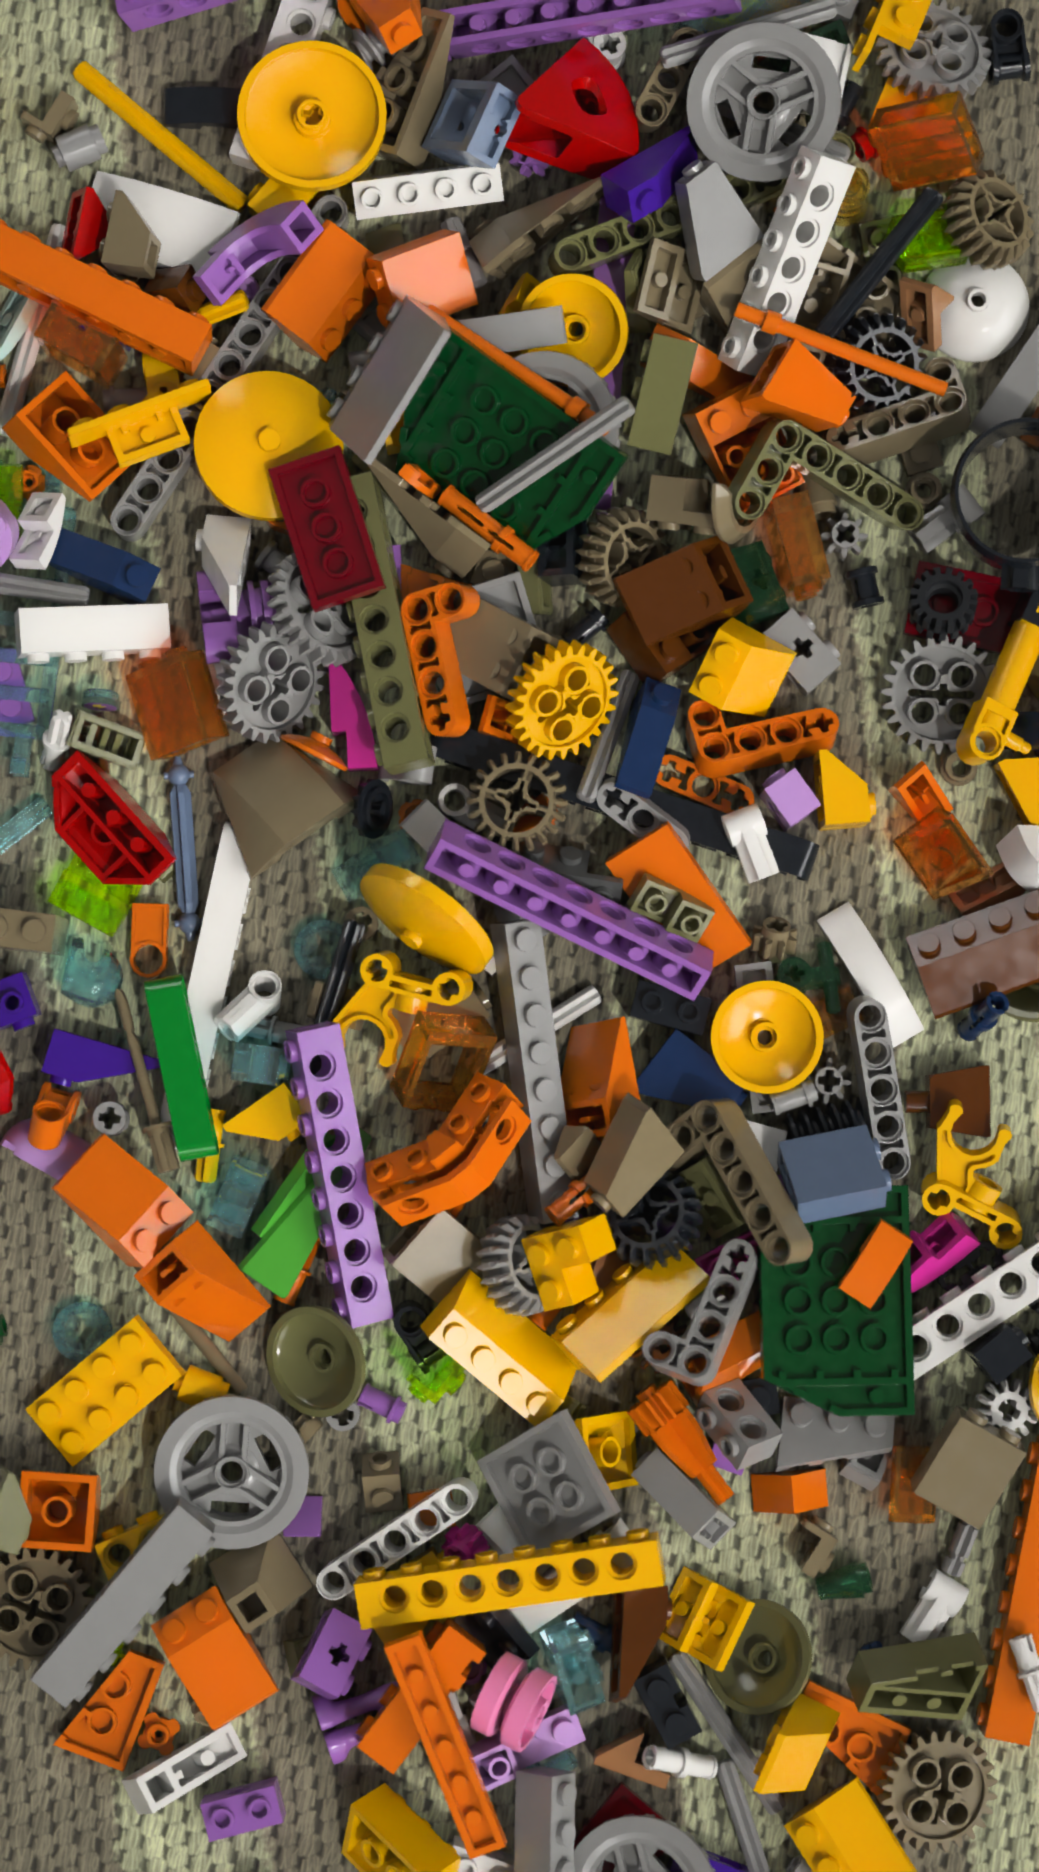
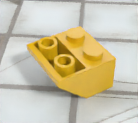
[753,1693,840,1794]

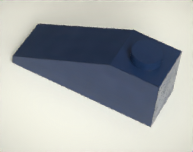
[48,528,161,604]
[614,677,681,799]

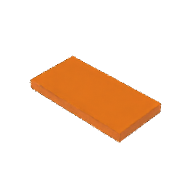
[605,821,752,969]

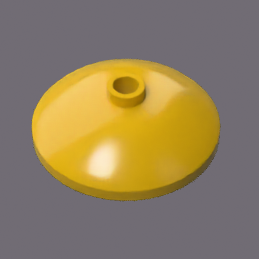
[520,273,629,387]
[710,981,824,1094]

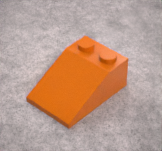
[2,371,131,502]
[52,1133,194,1268]
[151,1585,279,1731]

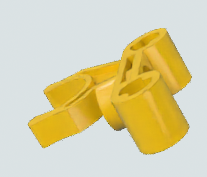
[333,950,473,1067]
[921,1099,1023,1249]

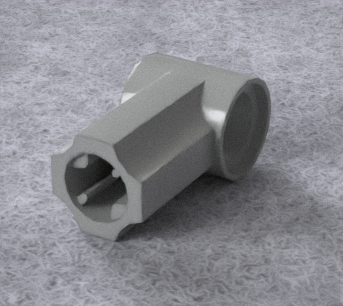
[907,484,986,555]

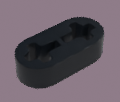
[936,1240,1004,1291]

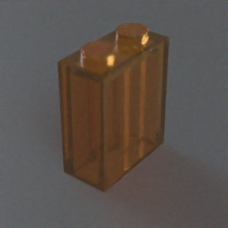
[868,90,985,192]
[125,646,229,761]

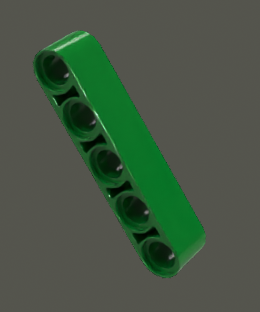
[144,973,219,1162]

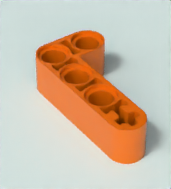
[401,582,480,737]
[685,700,839,778]

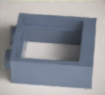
[421,79,520,169]

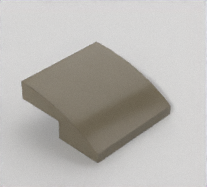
[633,237,704,335]

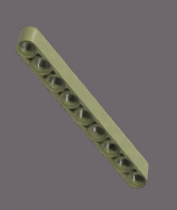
[548,132,856,276]

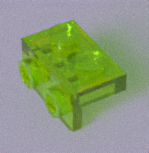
[884,209,968,273]
[406,1357,467,1404]

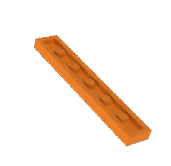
[384,1630,507,1859]

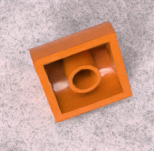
[20,1470,101,1553]

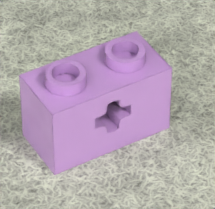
[759,768,822,832]

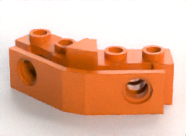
[365,1072,531,1227]

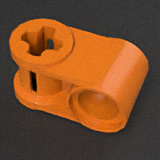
[27,1081,82,1150]

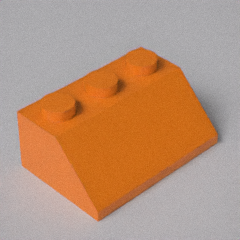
[261,219,376,363]

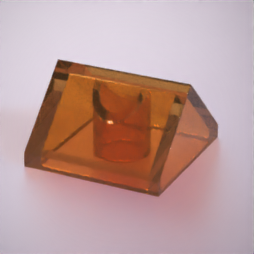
[893,806,994,900]

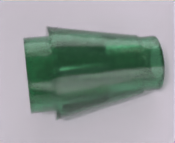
[815,1561,874,1600]

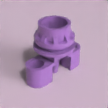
[196,571,280,664]

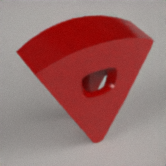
[494,37,639,180]

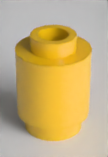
[172,1364,231,1405]

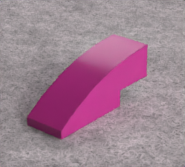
[329,664,379,772]
[910,1211,981,1294]

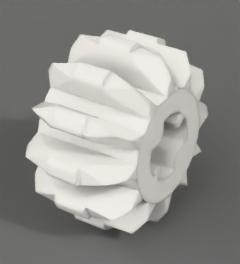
[976,1378,1038,1436]

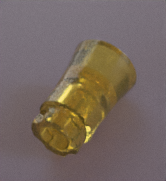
[834,164,870,227]

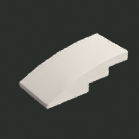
[92,171,241,272]

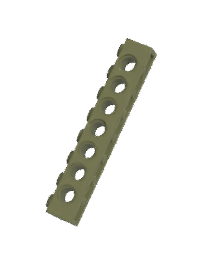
[346,471,435,775]

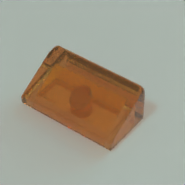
[888,1445,936,1524]

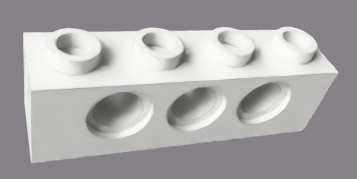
[352,161,504,220]

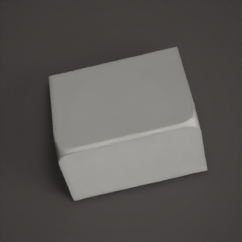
[839,1452,893,1491]

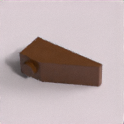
[609,1586,673,1703]

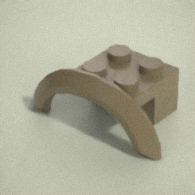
[646,474,759,544]

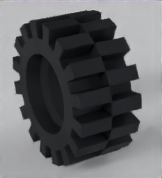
[908,567,978,641]

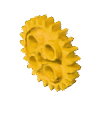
[505,639,619,760]

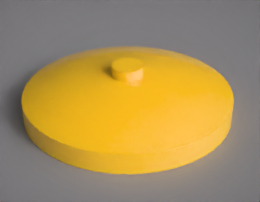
[237,40,387,192]
[194,371,344,521]
[360,863,493,974]

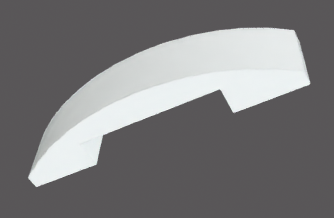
[816,901,925,1048]

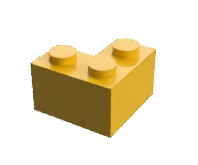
[521,1213,616,1311]

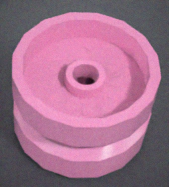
[470,1652,557,1753]

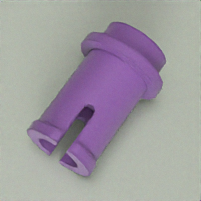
[357,1383,407,1424]

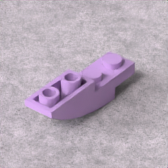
[469,1702,586,1791]

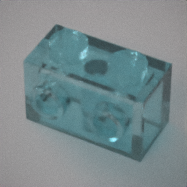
[539,1618,606,1716]

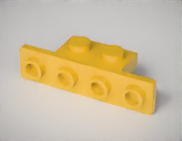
[851,0,932,73]
[67,378,211,469]

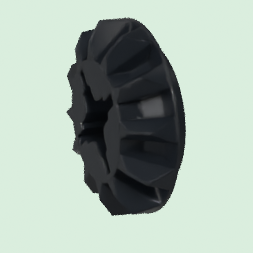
[350,779,393,839]

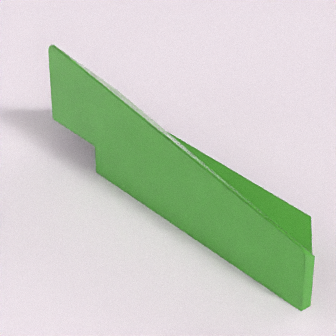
[238,1127,371,1298]

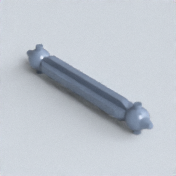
[163,756,203,942]

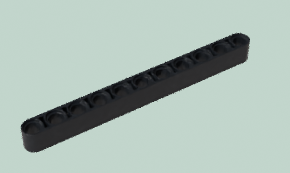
[430,721,820,881]

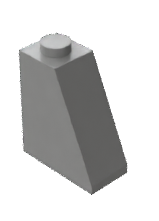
[674,159,764,282]
[631,1448,736,1550]

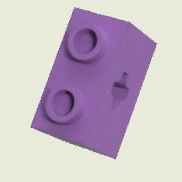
[290,1608,373,1700]
[200,1776,286,1842]

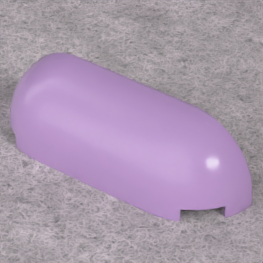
[0,1118,91,1180]

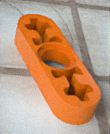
[655,754,754,813]

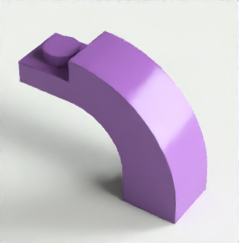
[193,200,324,306]

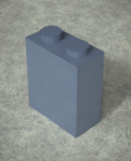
[777,1125,892,1223]

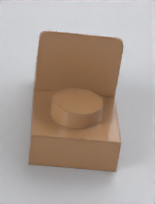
[899,277,954,352]
[593,1726,670,1789]

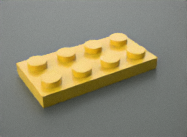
[25,1314,186,1467]

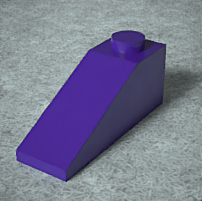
[601,125,698,223]
[41,1028,161,1087]

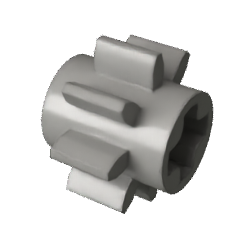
[820,512,868,561]
[804,1058,851,1104]

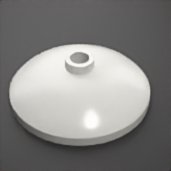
[925,254,1030,362]

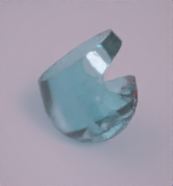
[60,937,123,1008]

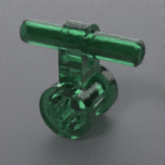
[774,941,841,1014]

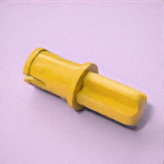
[194,1109,226,1183]

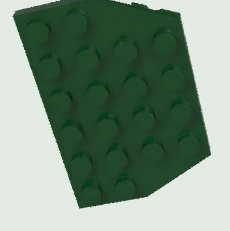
[395,326,629,549]
[758,1185,915,1417]

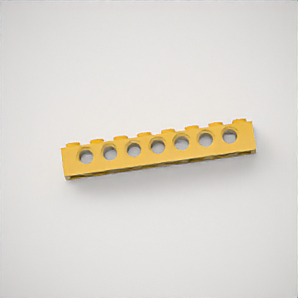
[353,1528,666,1630]

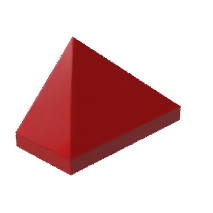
[61,186,108,260]

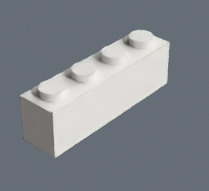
[14,603,171,664]

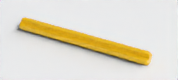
[73,61,249,213]

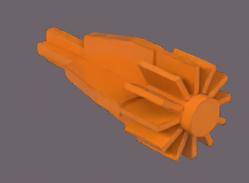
[627,1379,734,1506]

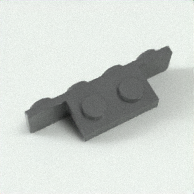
[517,841,623,904]

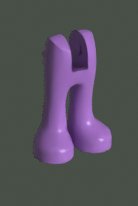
[311,1681,398,1765]

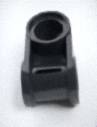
[986,8,1031,85]
[393,1300,448,1375]

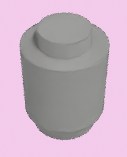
[51,124,109,172]

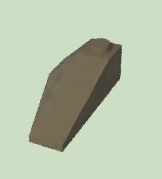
[376,7,455,171]
[469,176,604,280]
[366,458,491,579]

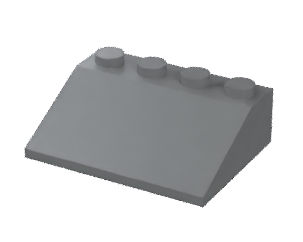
[327,295,451,466]

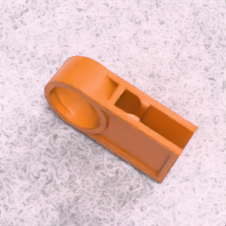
[129,903,169,978]

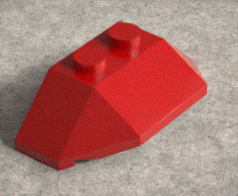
[51,750,177,885]

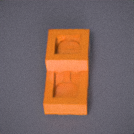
[838,1219,913,1309]

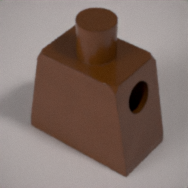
[904,1065,991,1137]

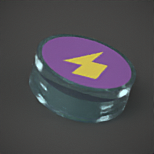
[82,688,120,712]

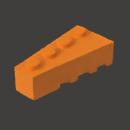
[355,1617,486,1774]

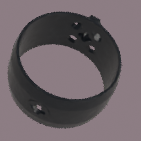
[950,418,1039,593]

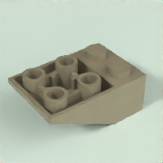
[429,594,564,701]

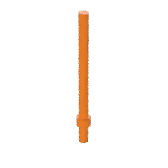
[733,302,948,397]
[428,304,609,436]

